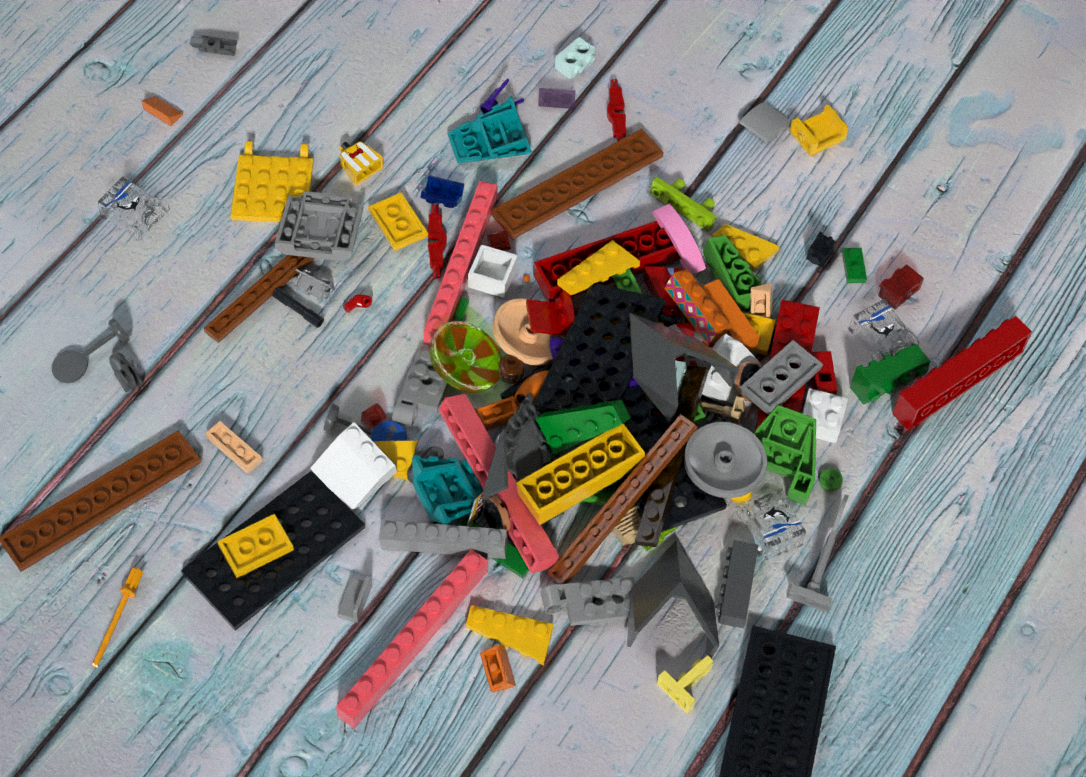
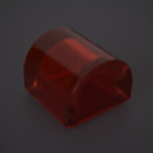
[487,230,511,251]
[361,403,386,429]

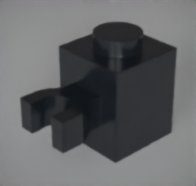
[806,231,836,268]

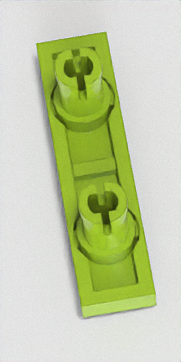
[650,177,717,232]

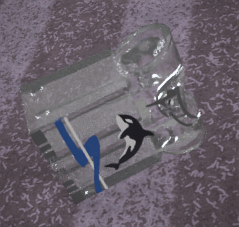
[98,177,170,242]
[848,299,919,362]
[735,488,806,560]

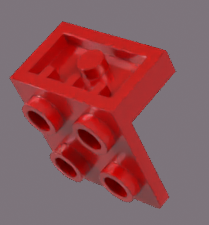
[526,290,575,336]

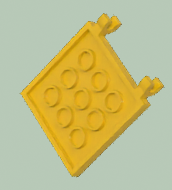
[230,141,314,222]

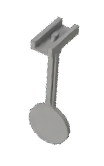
[787,494,848,613]

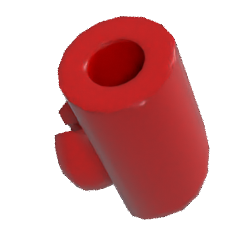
[343,294,372,313]

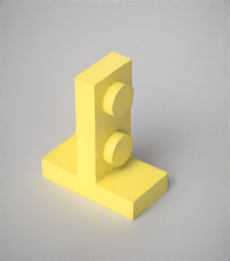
[657,655,714,714]

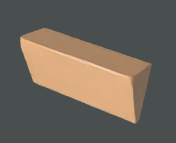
[751,283,773,319]

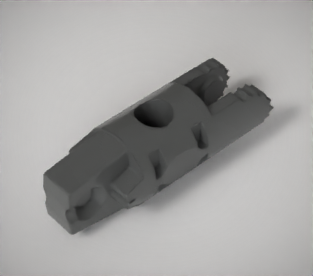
[190,35,237,56]

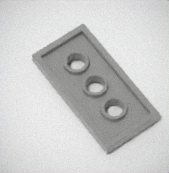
[739,340,823,415]

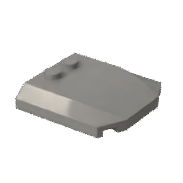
[275,191,363,261]

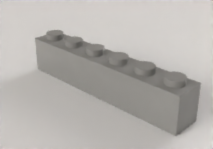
[379,520,508,559]

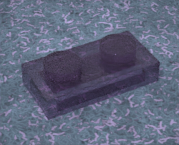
[538,88,576,109]

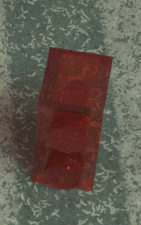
[878,264,924,310]

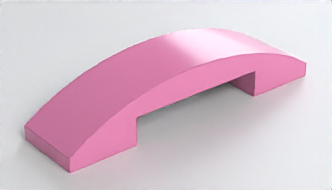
[652,204,706,275]

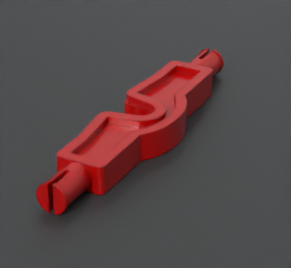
[607,79,626,142]
[428,204,447,278]

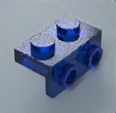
[420,175,465,208]

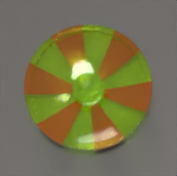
[429,321,502,394]

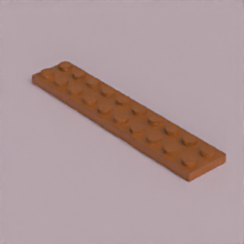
[491,129,664,240]
[0,430,201,572]

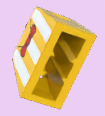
[339,142,383,186]

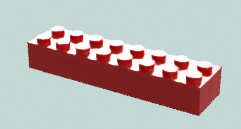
[533,221,681,302]
[754,299,820,432]
[893,316,1032,431]

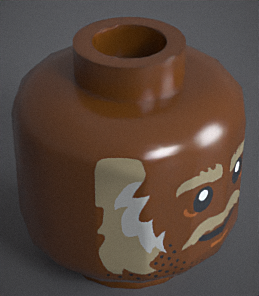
[498,355,524,384]

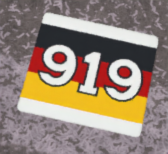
[467,492,485,527]

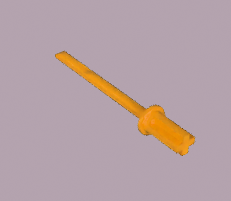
[91,567,144,668]

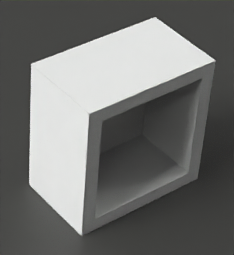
[468,244,518,298]
[802,388,848,443]

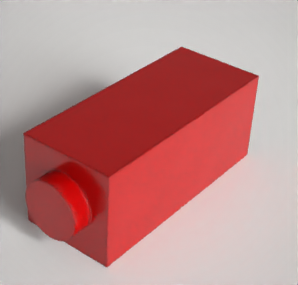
[811,351,837,395]

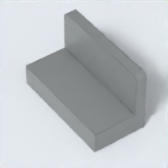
[337,575,372,623]

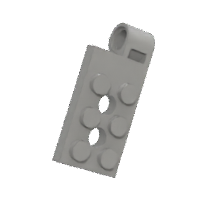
[392,347,458,426]
[541,577,635,626]

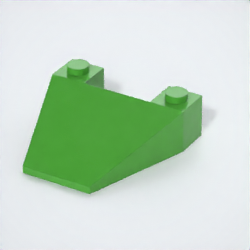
[753,405,816,506]

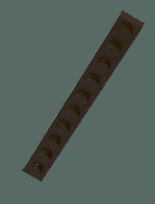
[635,366,708,547]

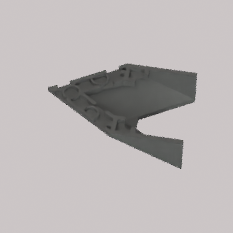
[629,313,739,423]
[481,393,564,525]
[627,540,719,659]

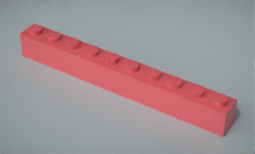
[423,181,498,345]
[439,394,559,573]
[336,549,488,729]

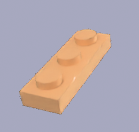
[205,421,263,474]

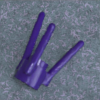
[480,78,524,114]

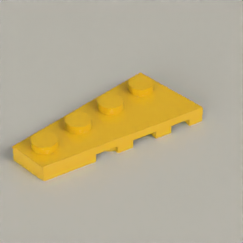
[557,240,640,295]
[466,605,554,666]

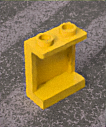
[789,104,848,156]

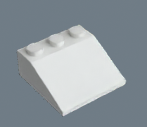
[702,334,763,419]
[310,422,397,511]

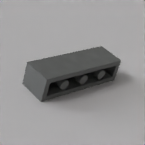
[716,540,758,629]

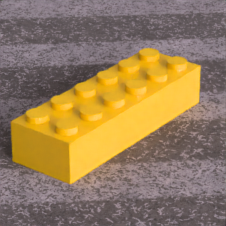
[516,423,645,525]

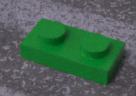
[842,248,867,283]

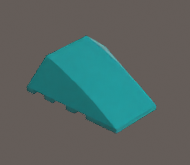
[447,96,533,163]
[412,455,484,524]

